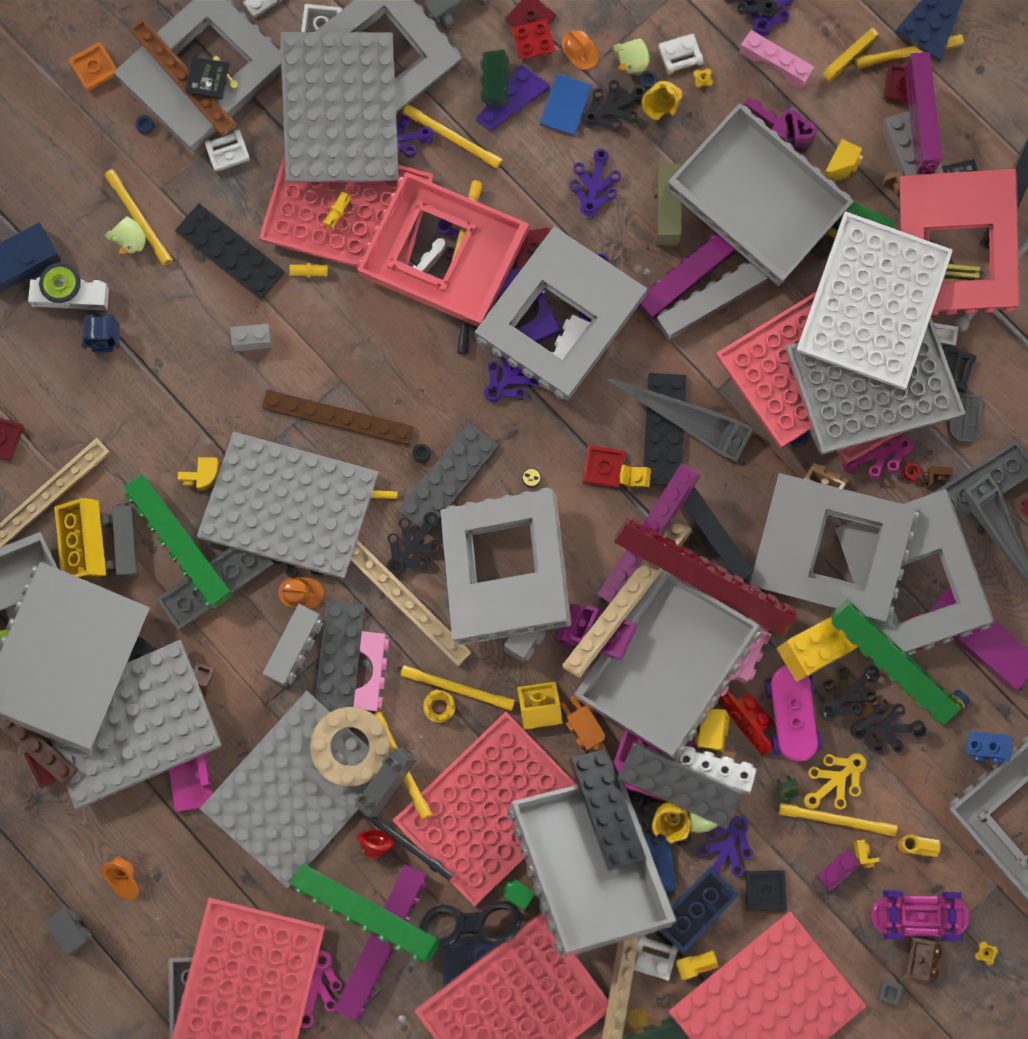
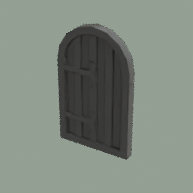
[949,393,983,443]

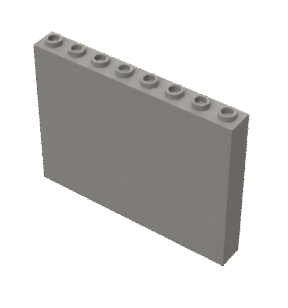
[665,103,853,286]
[0,562,150,753]
[574,570,761,760]
[507,774,676,958]

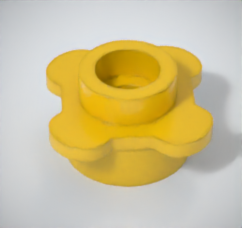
[693,69,713,88]
[975,942,998,965]

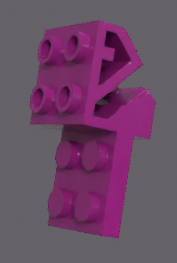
[744,98,818,152]
[555,604,637,661]

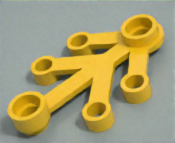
[803,754,866,810]

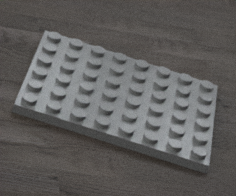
[280,32,399,182]
[785,316,966,455]
[197,432,379,579]
[50,640,222,810]
[200,691,372,888]

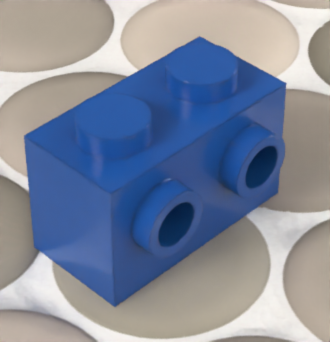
[966,731,1013,764]

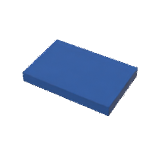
[540,74,592,136]

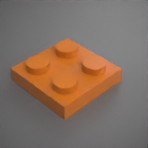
[68,42,117,92]

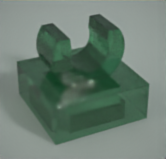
[777,775,800,802]

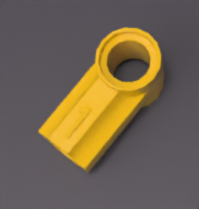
[898,835,940,857]
[676,951,718,980]

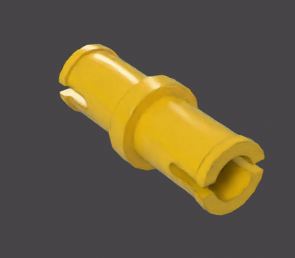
[323,192,351,230]
[290,263,328,278]

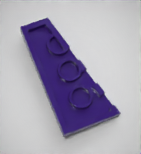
[476,64,550,132]

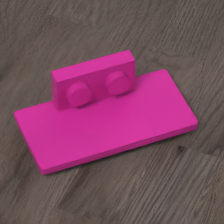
[169,753,213,812]

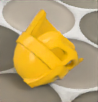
[642,81,682,120]
[652,802,691,843]

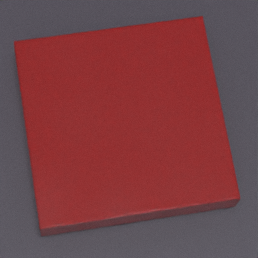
[582,445,626,489]

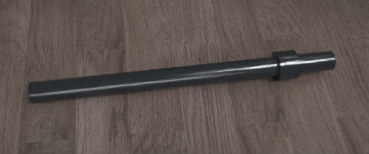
[356,809,454,881]

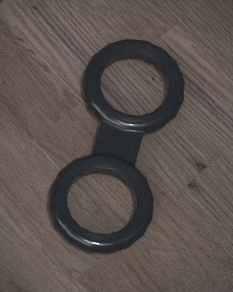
[419,901,522,949]

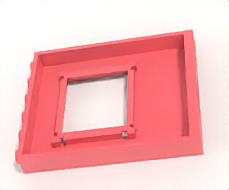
[900,169,1020,316]
[356,172,529,327]

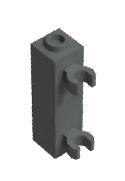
[424,0,491,30]
[100,503,139,578]
[355,747,417,817]

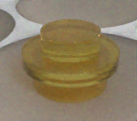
[628,1009,648,1029]

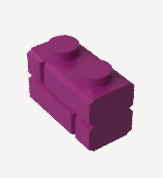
[815,850,860,891]

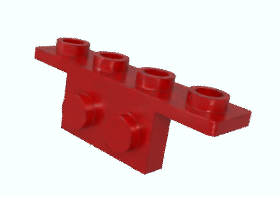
[718,690,774,756]

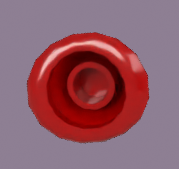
[357,829,394,859]

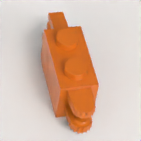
[560,695,605,753]

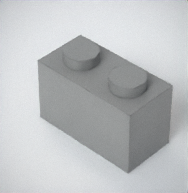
[230,324,272,352]

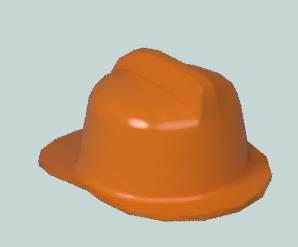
[561,31,599,70]
[278,577,325,609]
[100,856,139,900]

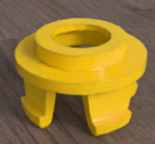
[423,690,455,723]

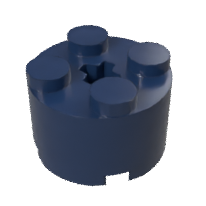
[81,315,120,353]

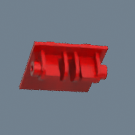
[511,19,556,60]

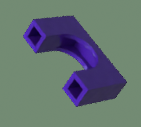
[495,265,561,344]

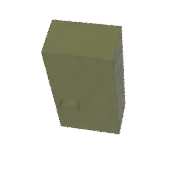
[654,163,681,247]

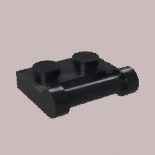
[943,346,977,393]

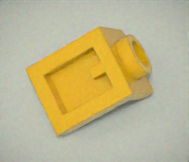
[620,465,651,487]
[854,839,880,868]

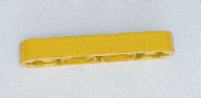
[822,28,880,82]

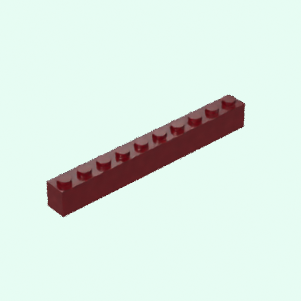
[614,517,796,637]

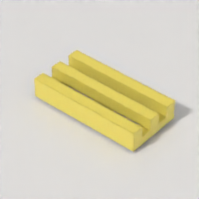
[942,264,980,282]

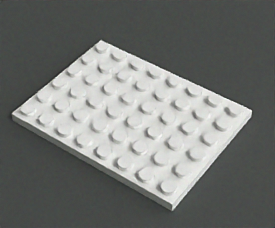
[796,212,953,390]

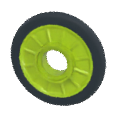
[39,263,81,303]

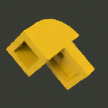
[178,457,220,491]

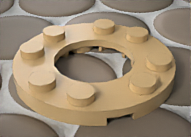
[310,707,389,786]

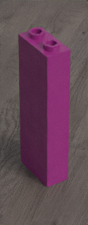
[904,52,943,175]
[926,587,1028,692]

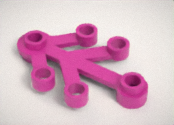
[842,437,914,479]
[301,951,342,1028]

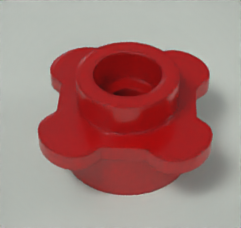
[900,461,923,484]

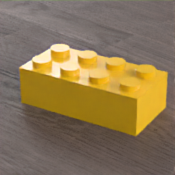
[54,498,106,581]
[776,617,860,682]

